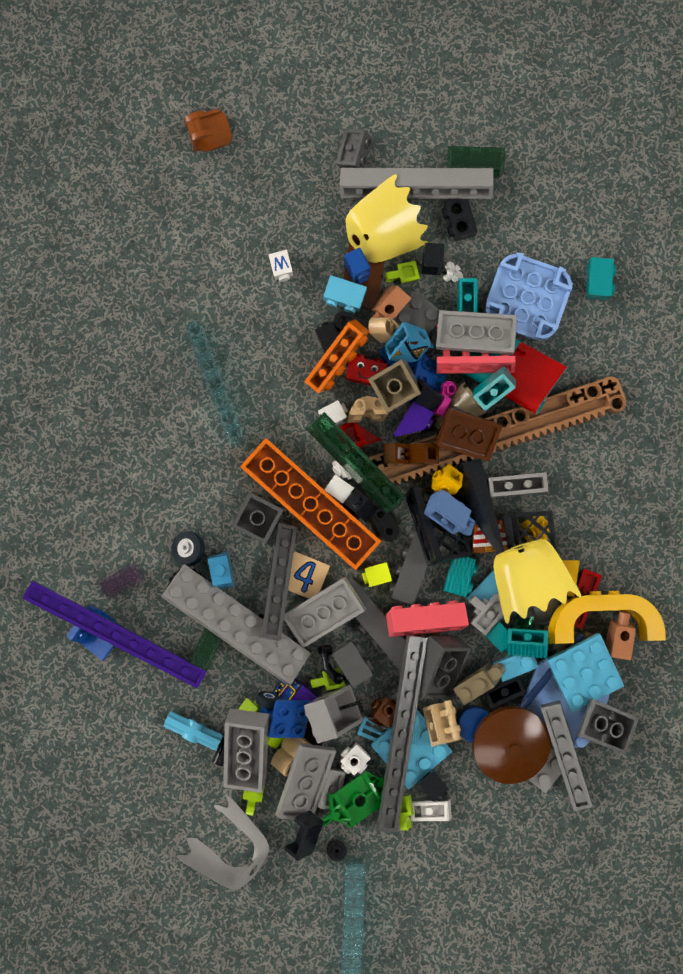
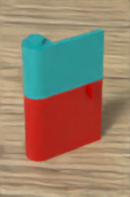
[461,339,567,415]

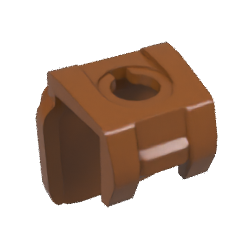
[184,109,232,152]

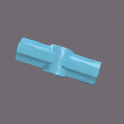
[163,711,223,751]

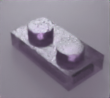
[99,563,143,599]

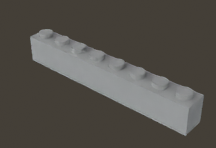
[340,168,493,199]

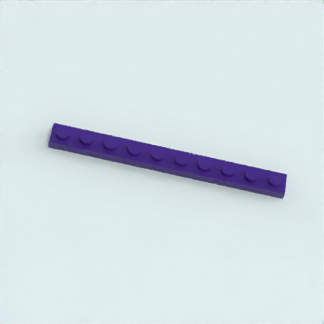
[22,580,207,688]

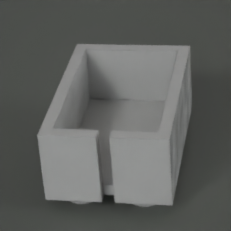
[304,685,363,744]

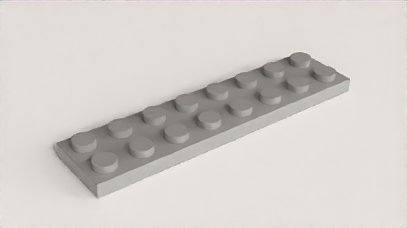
[161,564,311,686]

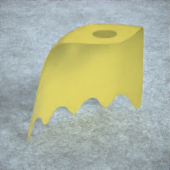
[346,174,428,263]
[494,539,581,624]

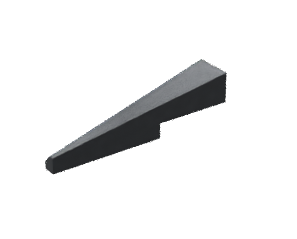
[454,459,504,555]

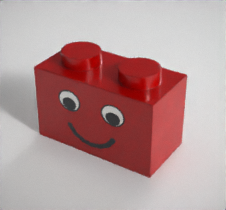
[345,354,388,386]

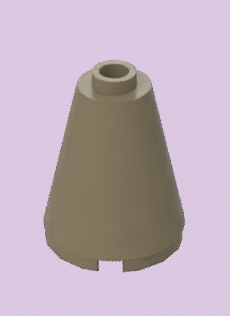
[434,381,488,430]

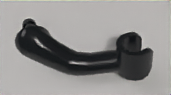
[317,645,346,684]

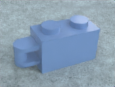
[424,490,475,536]

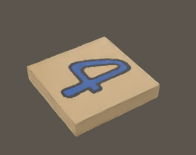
[288,552,330,599]

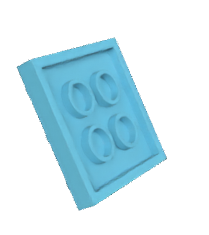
[546,633,624,713]
[370,710,453,790]

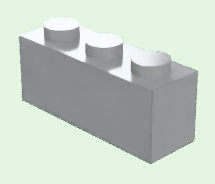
[486,472,549,498]

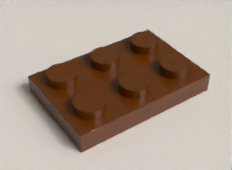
[435,407,503,462]

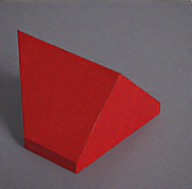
[337,422,382,453]

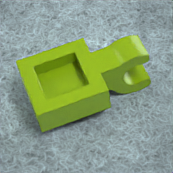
[385,261,420,284]
[310,667,345,691]
[243,785,265,816]
[399,794,414,831]

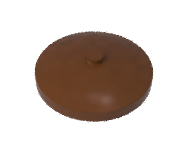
[472,706,551,784]

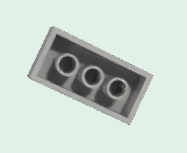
[223,709,269,793]

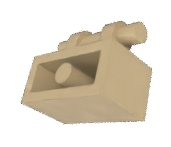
[422,700,461,747]

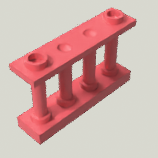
[437,324,516,374]

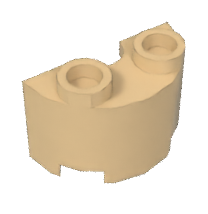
[347,396,389,423]

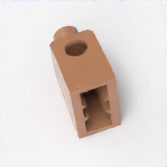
[371,286,411,319]
[605,611,636,660]

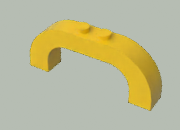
[548,591,666,644]

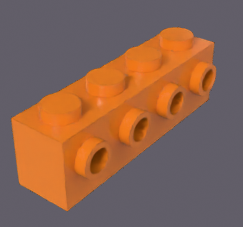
[304,319,370,394]

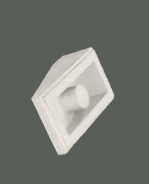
[411,799,452,821]

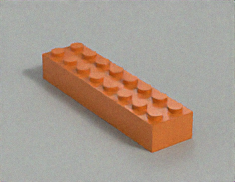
[240,438,381,570]

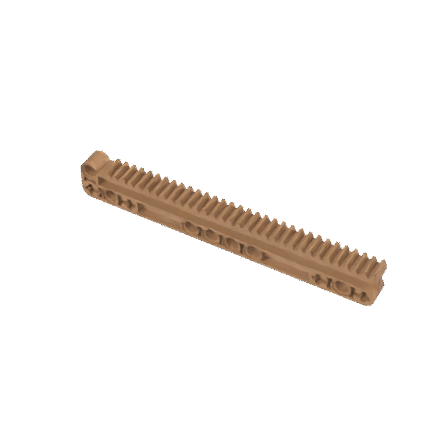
[366,377,626,493]

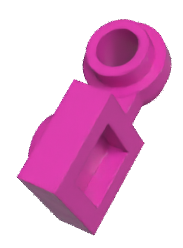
[431,381,457,416]

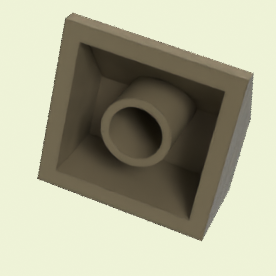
[368,359,421,413]

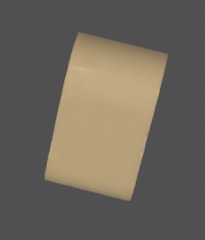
[368,317,400,343]

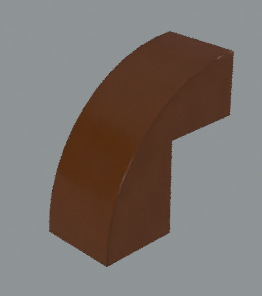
[384,443,439,465]

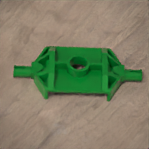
[321,770,385,828]

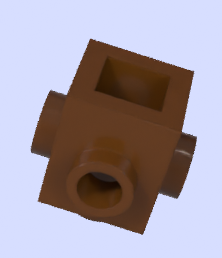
[366,697,396,729]

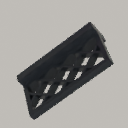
[405,486,473,566]
[503,510,557,553]

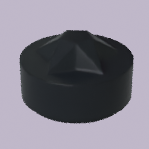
[327,841,347,862]

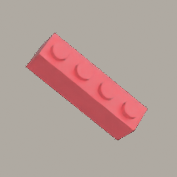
[386,601,469,637]

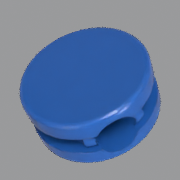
[457,706,490,743]

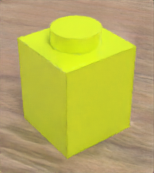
[362,562,392,587]

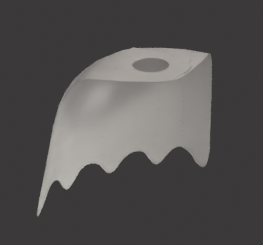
[177,795,269,890]

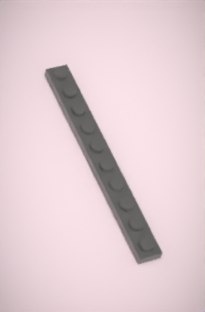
[377,635,428,832]

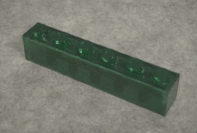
[306,412,406,512]

